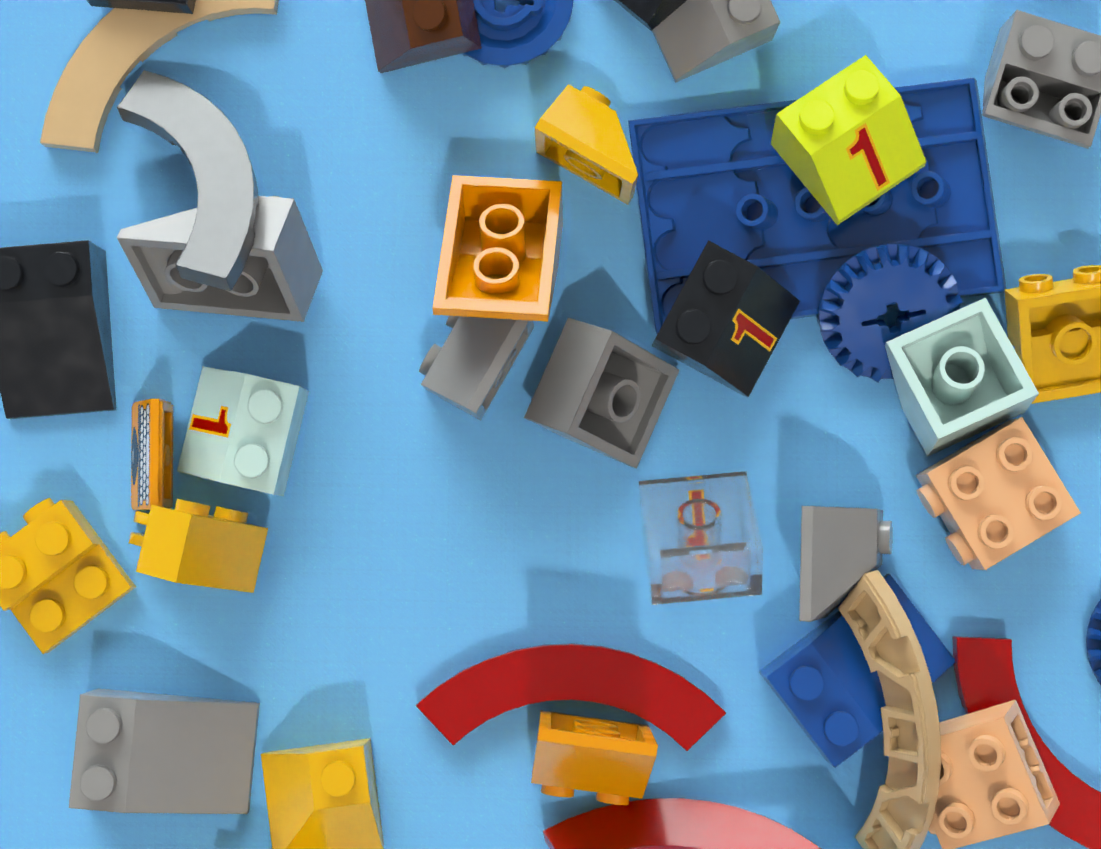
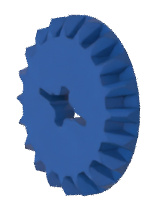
[462,0,573,69]
[819,243,963,383]

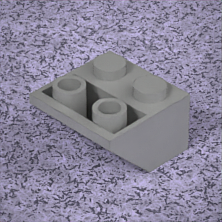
[982,10,1101,149]

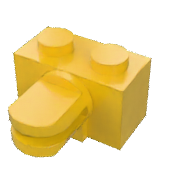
[128,499,268,593]

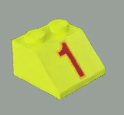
[771,55,926,225]

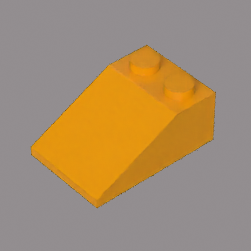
[432,175,563,322]
[531,710,658,805]

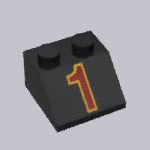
[652,240,800,398]

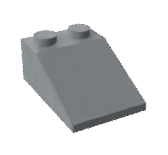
[117,196,323,322]
[69,689,260,814]

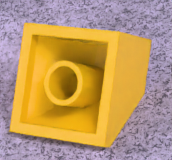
[535,84,638,205]
[261,738,384,849]

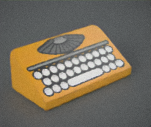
[131,399,173,510]

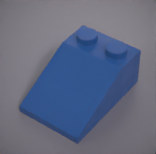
[759,574,955,768]

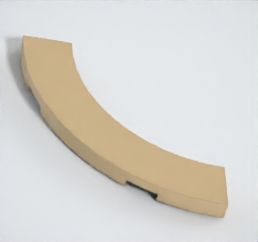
[40,0,279,153]
[838,570,941,849]

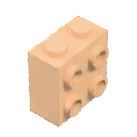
[915,417,1081,570]
[928,700,1060,849]

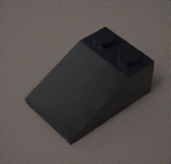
[0,240,116,419]

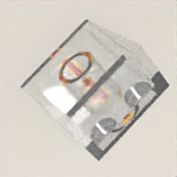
[638,471,763,605]

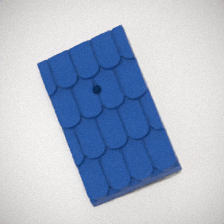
[628,78,1006,334]

